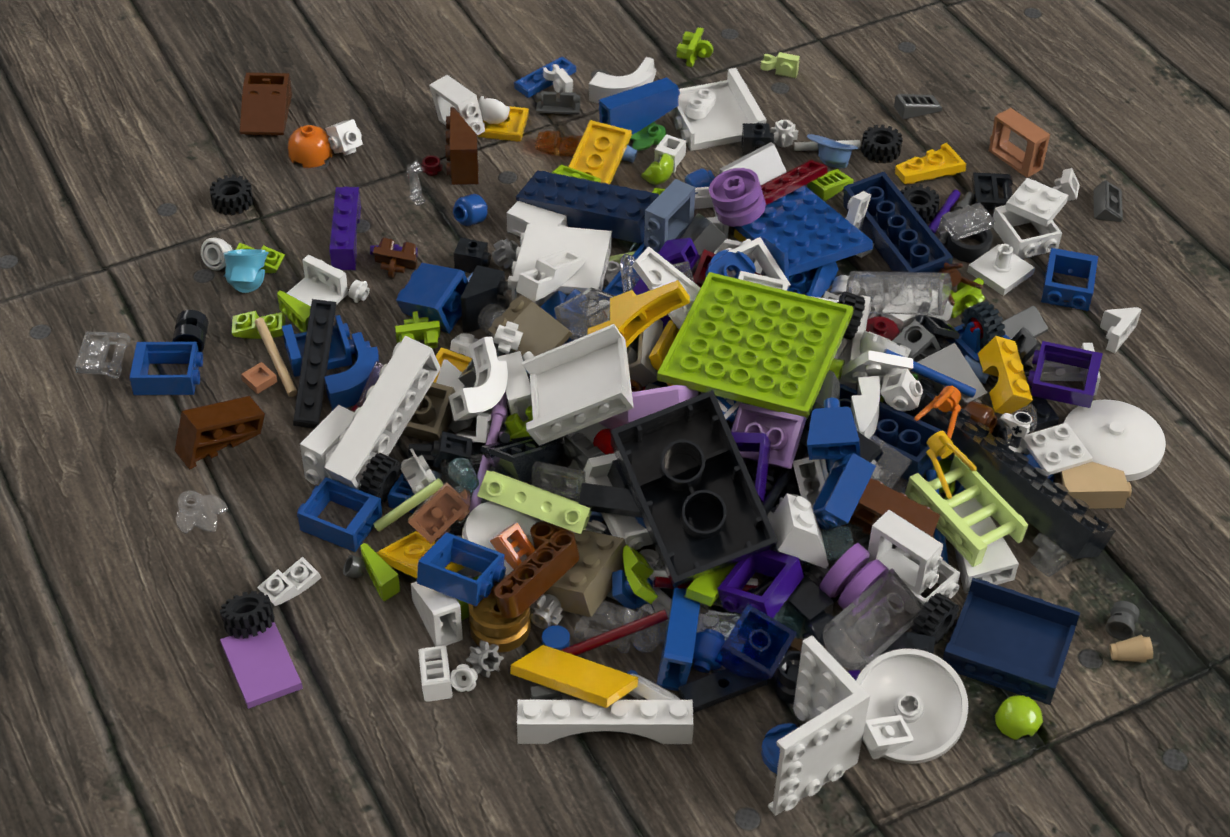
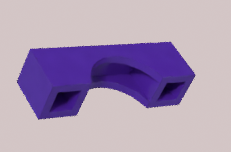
[330,187,361,270]
[633,238,700,295]

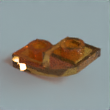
[535,130,583,157]

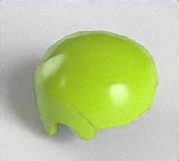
[641,153,674,185]
[995,695,1043,740]

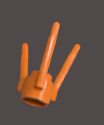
[914,385,961,439]

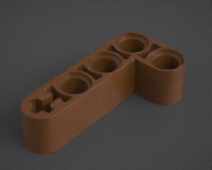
[494,521,580,619]

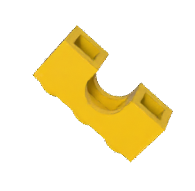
[978,336,1033,415]

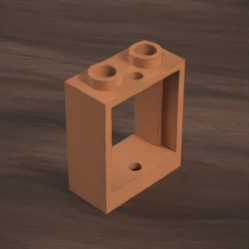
[989,108,1050,178]

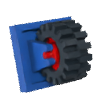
[946,301,1011,364]

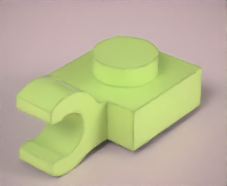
[761,52,800,78]

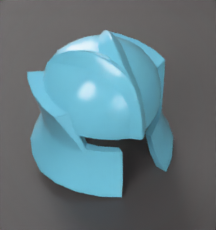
[223,249,269,293]

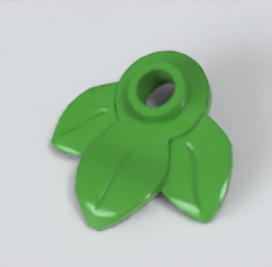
[630,122,666,151]

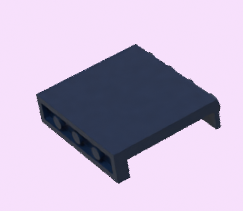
[943,578,1080,705]

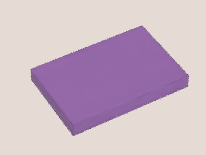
[220,622,303,709]

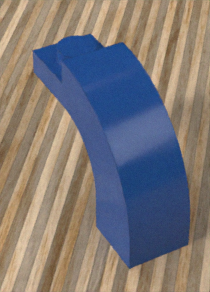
[324,332,380,411]

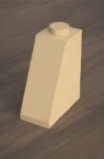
[1054,461,1132,509]

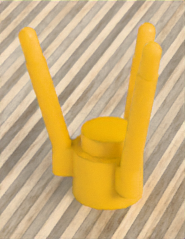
[926,431,977,499]

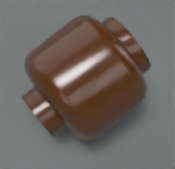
[961,401,997,434]

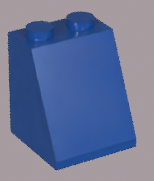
[396,263,468,334]

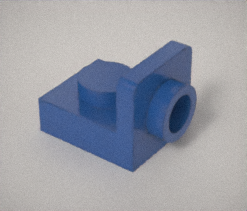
[612,570,653,610]

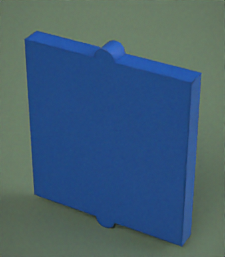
[765,237,790,291]

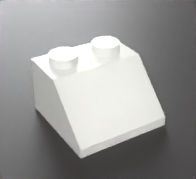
[771,493,828,569]

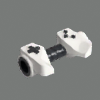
[999,412,1034,455]

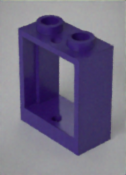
[1028,341,1103,408]
[731,432,771,503]
[717,549,804,623]

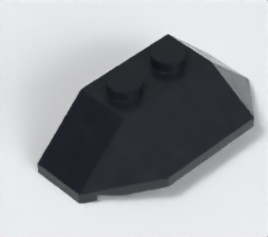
[481,436,565,482]

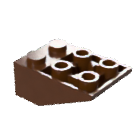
[240,72,292,136]
[445,107,479,185]

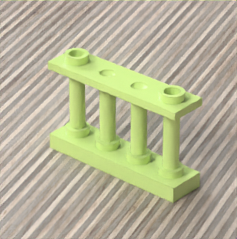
[905,455,1028,567]
[477,470,592,534]

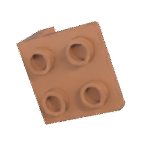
[408,482,470,544]

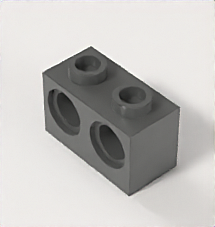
[892,320,941,362]

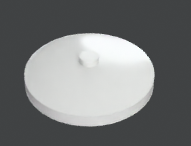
[1064,400,1166,481]
[462,501,543,579]
[856,649,968,764]

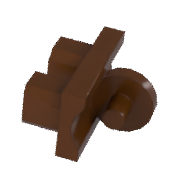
[373,238,418,278]

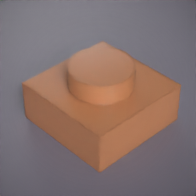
[241,362,277,394]

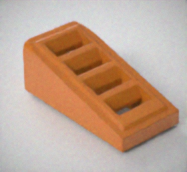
[490,523,536,569]

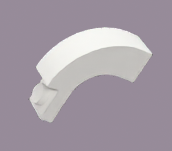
[589,57,656,104]
[448,337,508,421]

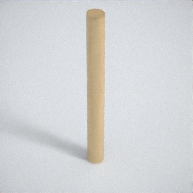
[255,318,298,397]

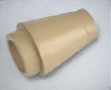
[1109,635,1153,663]

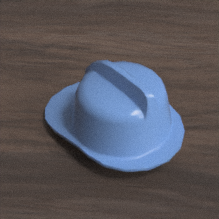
[807,134,858,169]

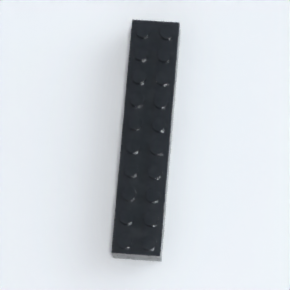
[883,379,1116,559]

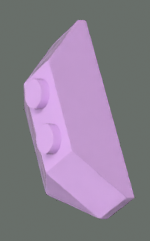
[598,385,699,430]

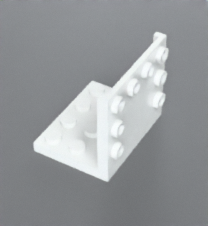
[768,636,870,816]

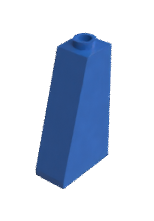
[599,77,680,135]
[656,588,700,691]

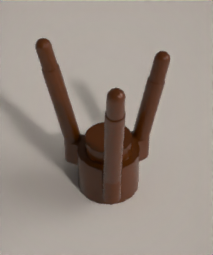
[938,263,982,306]

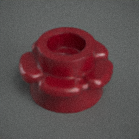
[421,155,443,176]

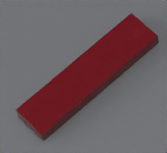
[761,160,828,205]

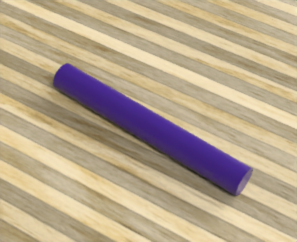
[928,190,961,234]

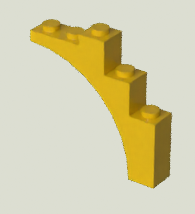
[588,280,690,348]

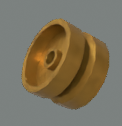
[468,582,531,653]

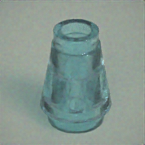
[448,458,479,491]

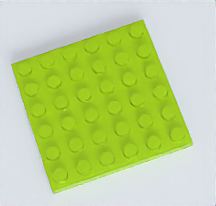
[657,272,853,419]

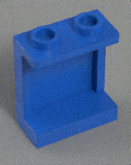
[282,315,355,377]

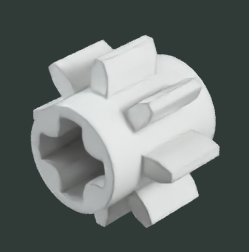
[770,120,798,147]
[493,321,523,354]

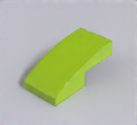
[623,544,658,604]

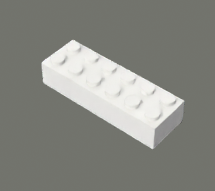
[324,336,441,490]

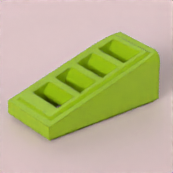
[807,169,854,202]
[277,290,311,332]
[360,543,400,601]

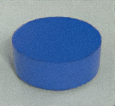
[542,625,570,650]

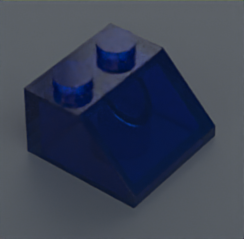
[715,604,797,679]

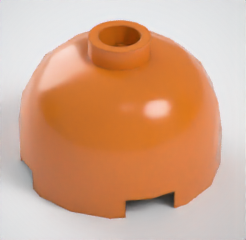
[288,125,333,168]

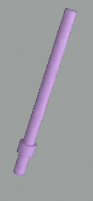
[469,392,508,514]

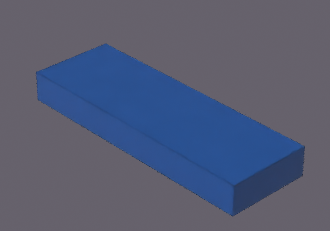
[514,57,576,98]

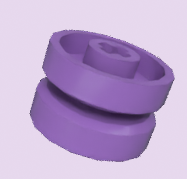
[709,168,766,227]
[819,543,889,614]

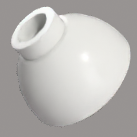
[201,238,233,270]

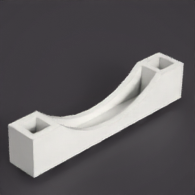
[517,700,693,744]

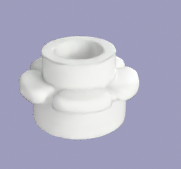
[348,280,370,303]
[450,664,478,692]

